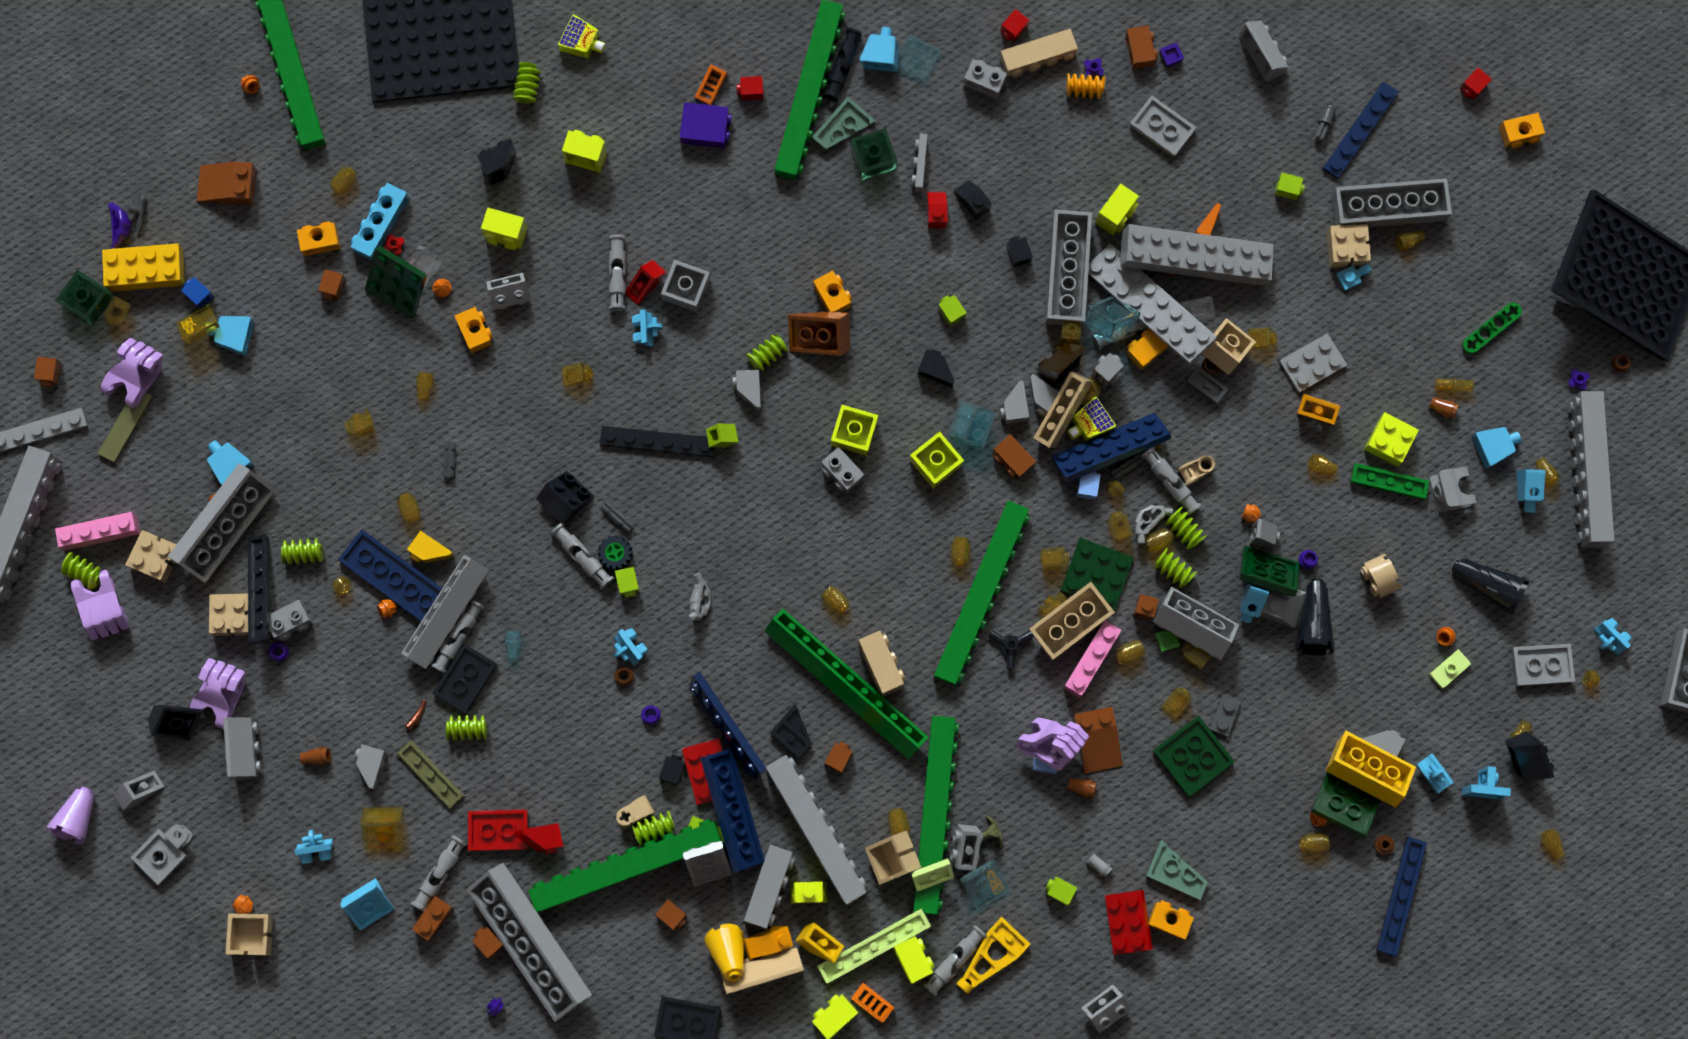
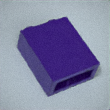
[680,102,732,148]

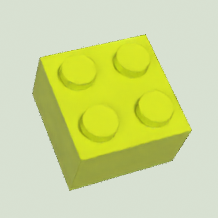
[562,130,607,173]
[1095,183,1139,236]
[481,208,528,250]
[831,405,878,456]
[1364,412,1419,467]
[909,432,964,489]
[893,936,935,984]
[812,994,858,1039]

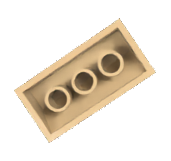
[1029,582,1115,660]
[721,946,804,994]

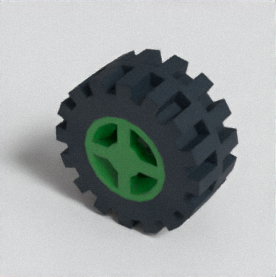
[598,535,633,571]

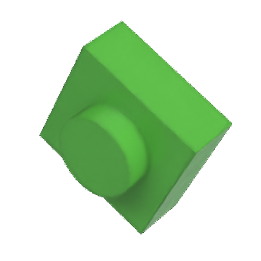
[1155,630,1180,652]

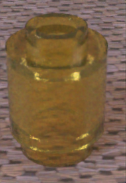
[329,166,357,194]
[396,493,421,523]
[1145,528,1174,553]
[950,537,970,566]
[821,586,850,614]
[1115,640,1145,665]
[887,808,911,836]
[1299,833,1330,854]

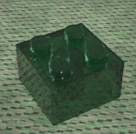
[850,128,898,180]
[55,270,114,326]

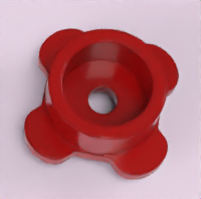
[383,234,405,255]

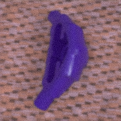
[108,202,132,249]

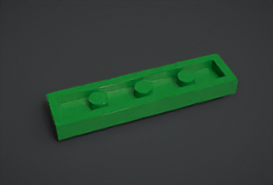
[1350,463,1429,500]

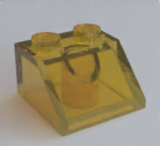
[360,807,405,853]

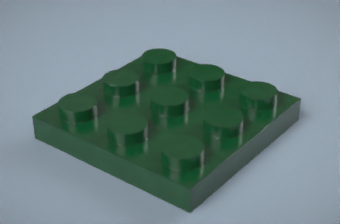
[365,245,427,319]
[1060,537,1134,611]
[1239,545,1299,597]
[1152,715,1235,797]
[1311,772,1380,839]

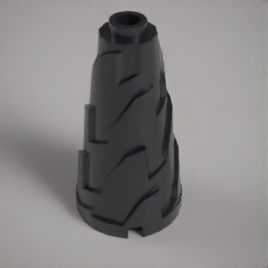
[1452,559,1530,615]
[1295,578,1335,656]

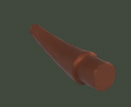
[405,699,427,731]

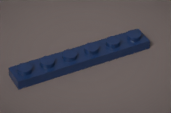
[1322,81,1399,179]
[1376,837,1427,956]

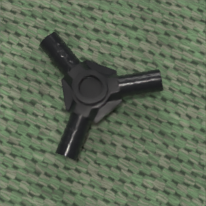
[988,630,1034,670]

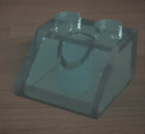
[1084,296,1141,343]

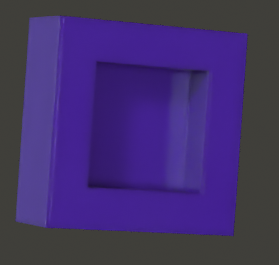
[1159,42,1184,68]

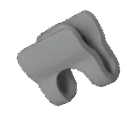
[1429,467,1477,512]

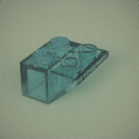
[947,400,996,448]

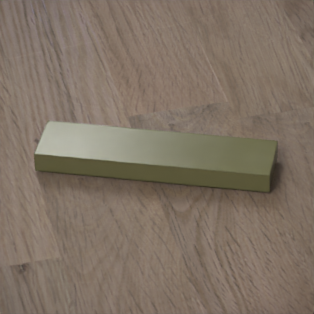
[97,393,153,463]
[397,740,465,810]

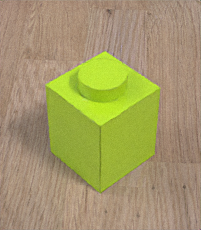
[1274,172,1305,200]
[938,295,967,327]
[706,423,738,448]
[615,567,640,598]
[1045,876,1077,906]

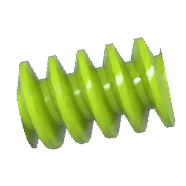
[512,62,541,104]
[746,333,789,371]
[1166,507,1208,549]
[281,538,323,564]
[1154,548,1197,589]
[61,552,101,590]
[446,715,487,741]
[632,811,676,846]

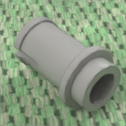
[1086,853,1112,877]

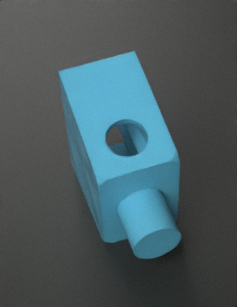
[860,27,899,72]
[206,316,254,356]
[1472,427,1522,469]
[207,440,254,485]
[1517,469,1545,513]
[1240,584,1269,623]

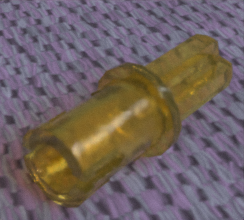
[1435,377,1474,393]

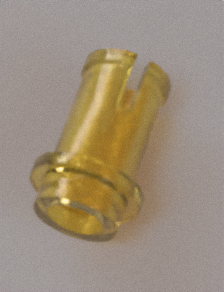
[1509,720,1532,739]

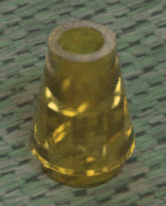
[1395,230,1425,251]
[416,372,435,400]
[1307,453,1338,475]
[1535,457,1560,487]
[1540,828,1565,859]

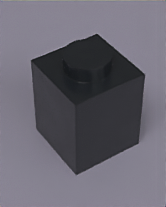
[1006,236,1033,267]
[659,754,686,786]

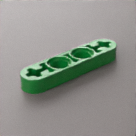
[1461,302,1522,355]

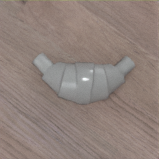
[1134,505,1173,545]
[686,573,711,623]

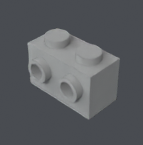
[963,59,1007,99]
[486,273,530,310]
[1091,353,1124,390]
[821,447,864,493]
[270,600,313,641]
[950,824,983,871]
[1081,985,1131,1033]

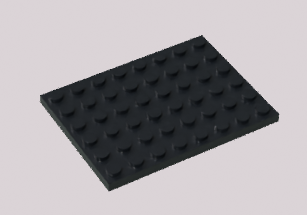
[362,0,519,103]
[1551,189,1688,361]

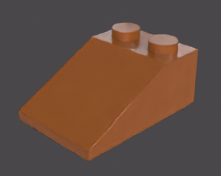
[197,161,257,205]
[787,312,850,356]
[1072,707,1123,774]

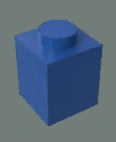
[181,277,214,310]

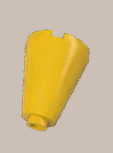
[704,924,744,981]

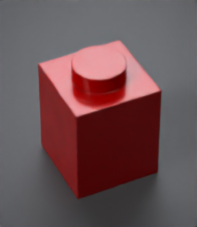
[1000,9,1030,42]
[1460,67,1492,100]
[737,76,764,101]

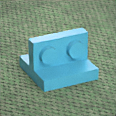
[1462,766,1511,799]
[340,878,394,931]

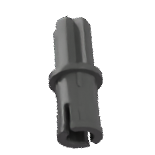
[1314,106,1336,142]

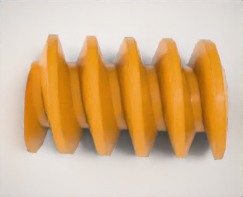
[1066,73,1105,99]

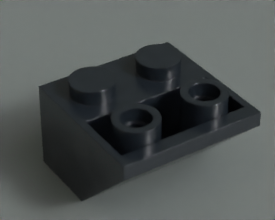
[477,139,516,186]
[536,471,594,525]
[1505,731,1555,780]

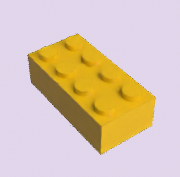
[102,243,185,292]
[1325,731,1416,807]

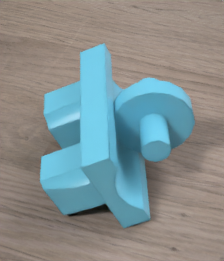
[632,309,663,347]
[1593,618,1632,655]
[613,628,648,666]
[1416,753,1454,794]
[295,830,333,864]

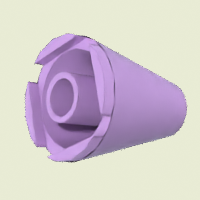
[46,787,95,845]

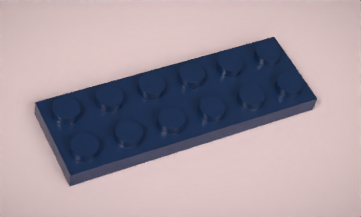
[1051,413,1172,483]
[338,529,442,621]
[689,672,766,780]
[700,748,765,873]

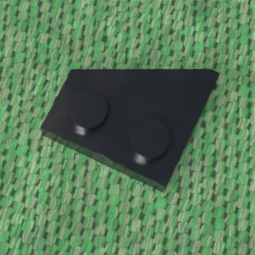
[770,704,812,759]

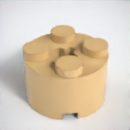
[1360,554,1402,598]

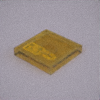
[176,304,220,345]

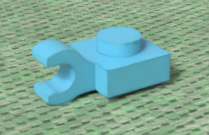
[1336,264,1372,291]

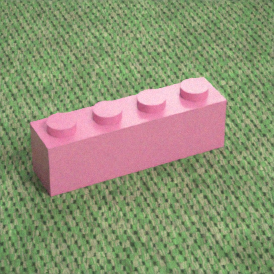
[55,512,140,551]
[1063,620,1121,698]

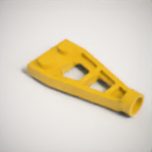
[956,917,1030,994]

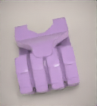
[100,338,163,408]
[71,570,129,640]
[190,658,246,729]
[1016,718,1089,770]

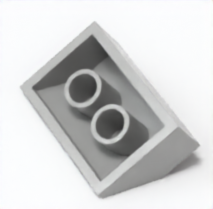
[1239,21,1288,83]
[223,717,262,780]

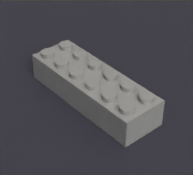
[1331,178,1452,227]
[1045,209,1092,327]
[168,463,276,583]

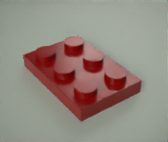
[682,738,723,806]
[468,809,528,851]
[1105,890,1153,955]

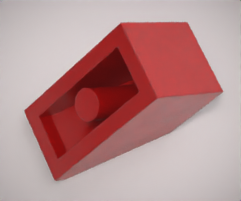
[927,192,947,228]
[626,260,666,305]
[515,823,563,855]

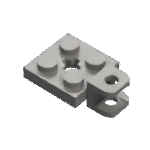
[130,824,193,885]

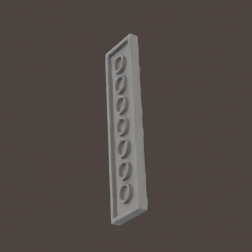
[1088,244,1217,365]

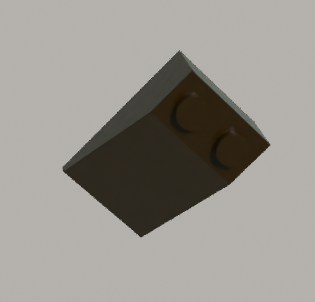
[1037,343,1086,388]

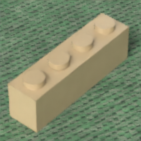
[1000,29,1078,77]
[1034,371,1093,448]

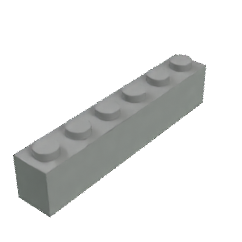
[401,555,489,669]

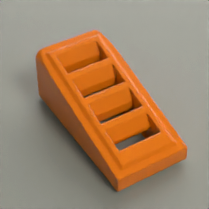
[694,64,728,105]
[1195,203,1221,235]
[851,983,895,1023]

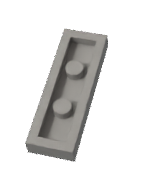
[911,133,927,193]

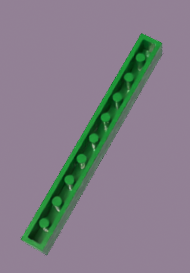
[255,0,326,151]
[774,0,846,180]
[933,500,1030,687]
[764,609,929,760]
[913,715,959,915]
[528,819,724,912]

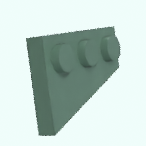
[811,97,876,151]
[1145,840,1208,901]

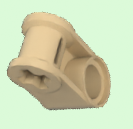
[1176,455,1215,486]
[616,795,655,827]

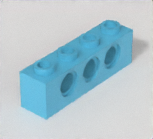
[350,183,409,261]

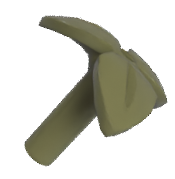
[982,816,1003,848]

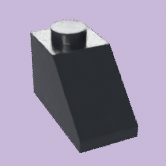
[953,180,992,220]
[917,349,955,388]

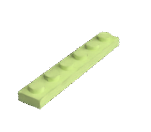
[817,908,931,983]

